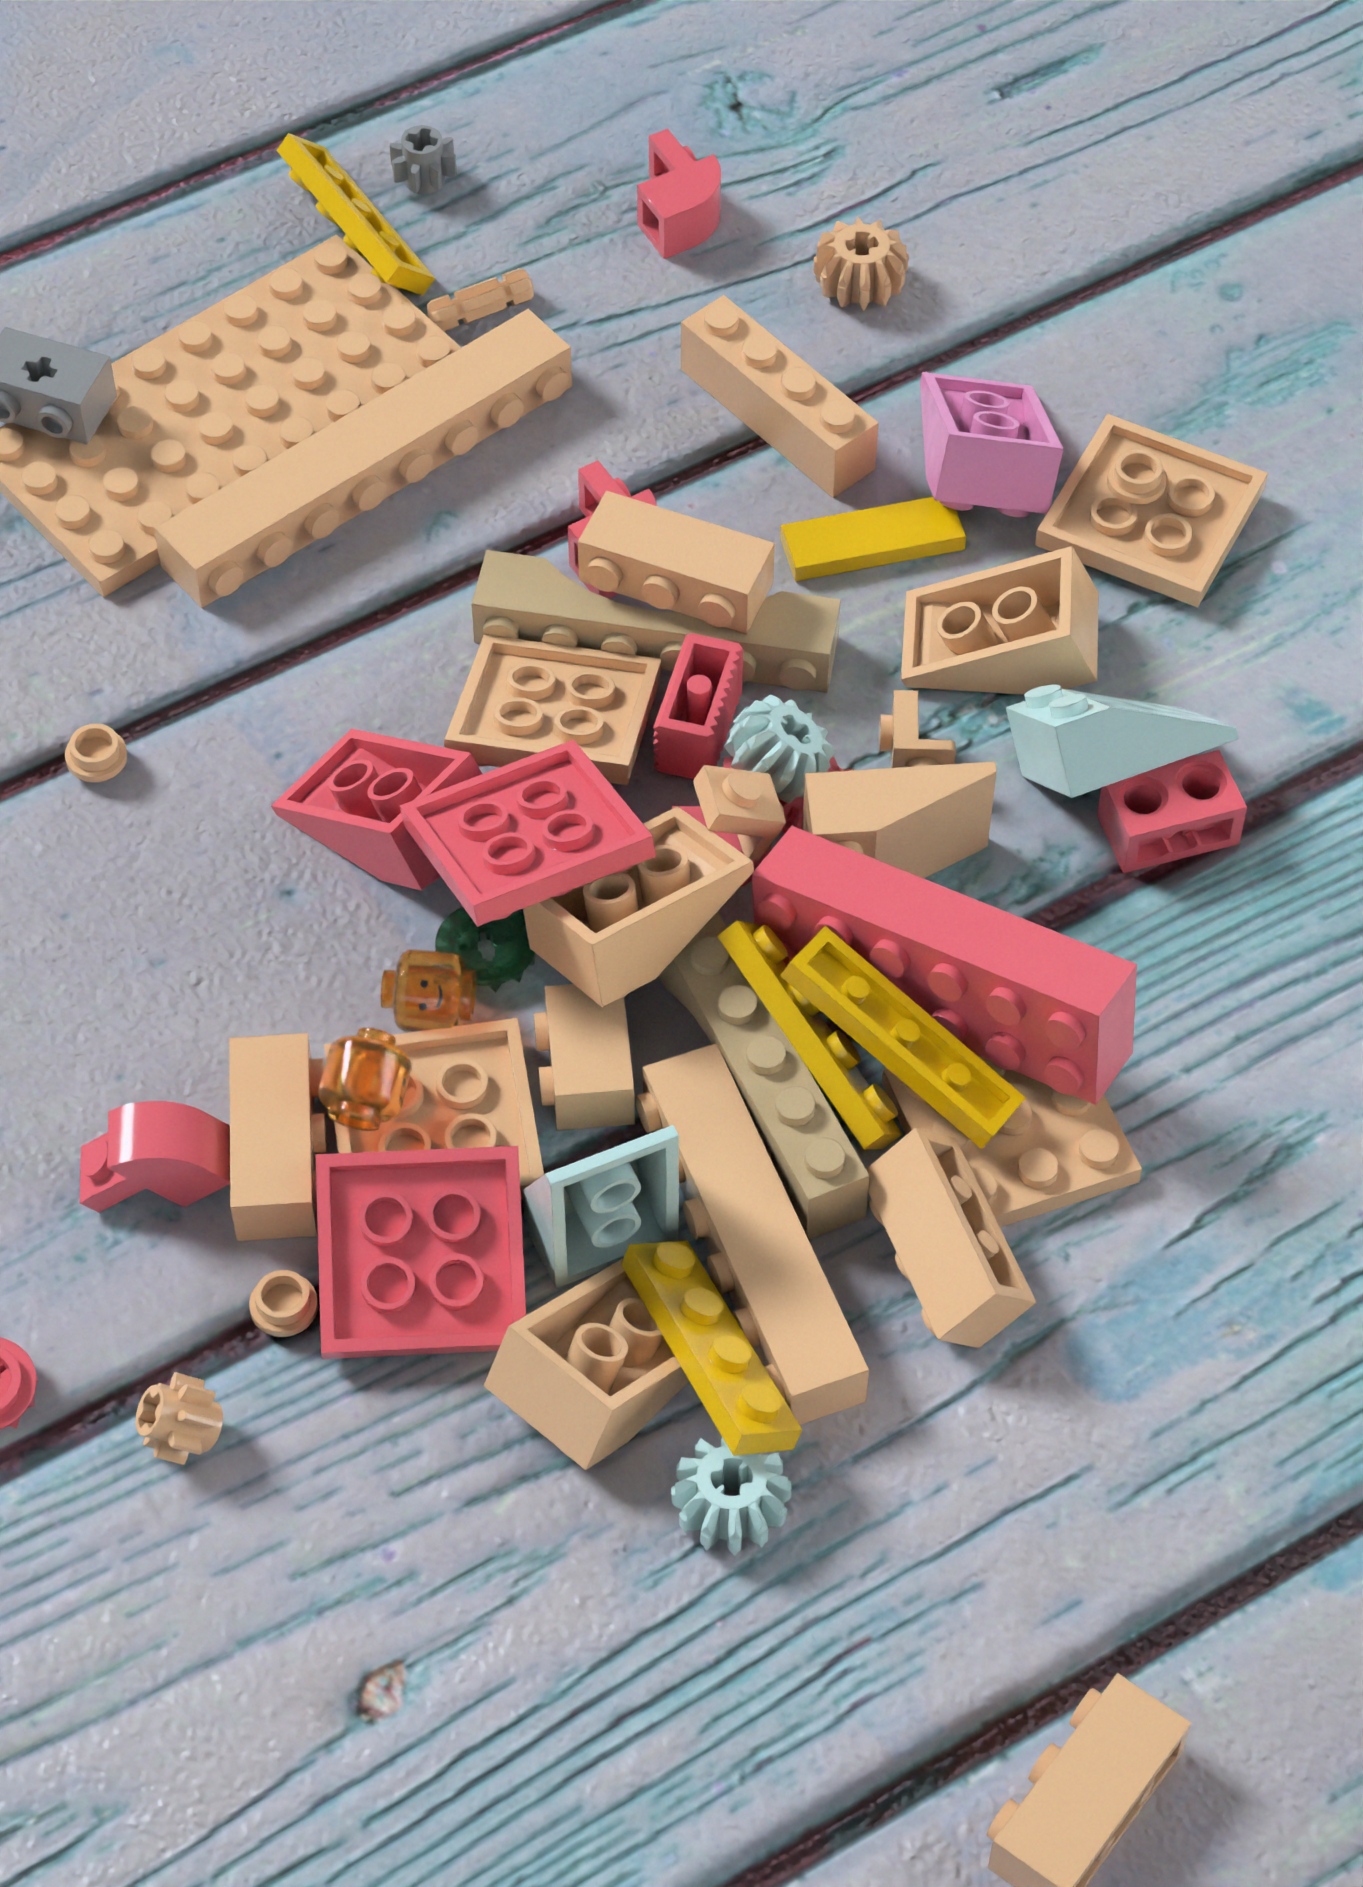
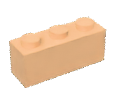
[578,490,775,634]
[229,1033,327,1241]
[866,1127,1037,1348]
[986,1673,1191,1887]

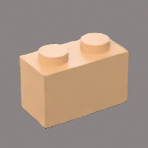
[533,984,635,1131]

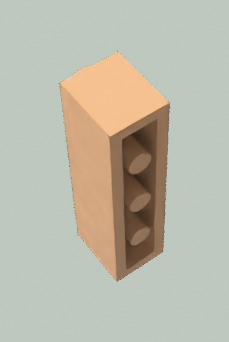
[681,295,879,498]

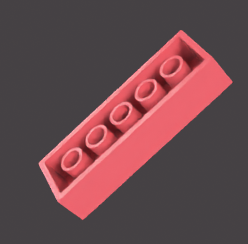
[751,826,1137,1105]

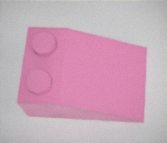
[920,372,1064,517]

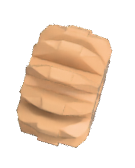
[813,216,909,311]

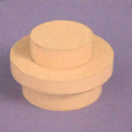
[1107,449,1167,504]
[65,723,128,782]
[249,1270,318,1337]

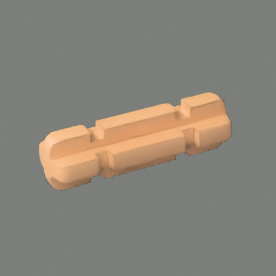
[427,268,534,332]

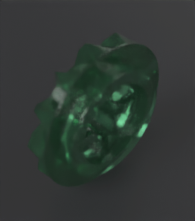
[435,907,536,993]

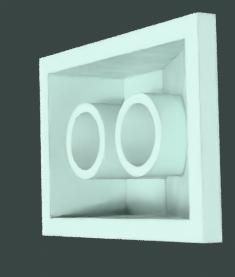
[1006,685,1239,798]
[522,1125,679,1288]

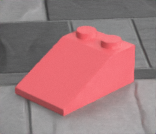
[271,729,482,891]

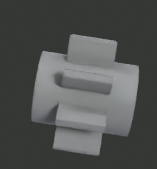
[389,125,457,194]

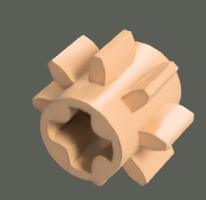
[135,1372,223,1465]

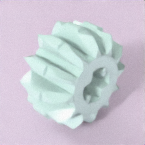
[724,694,835,804]
[671,1437,791,1557]

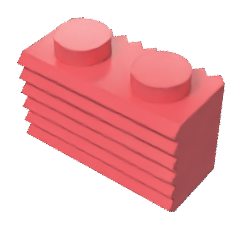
[653,633,743,779]

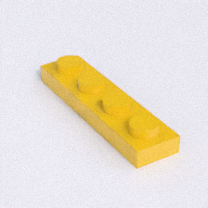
[276,133,436,296]
[717,920,903,1149]
[780,926,1026,1149]
[621,1241,802,1456]

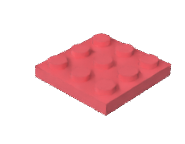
[400,739,656,927]
[315,1146,526,1359]

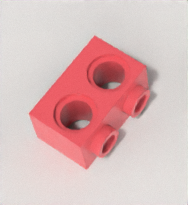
[1097,750,1247,873]

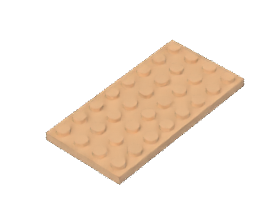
[0,234,462,598]

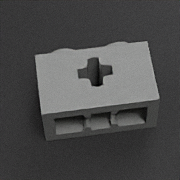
[0,327,117,444]

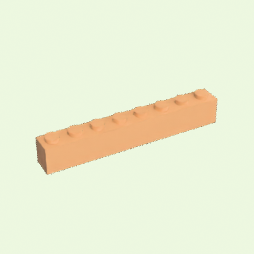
[154,309,572,608]

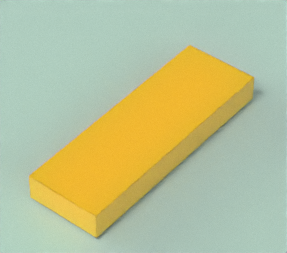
[780,497,966,582]

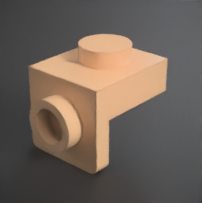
[879,690,956,768]
[693,765,786,860]

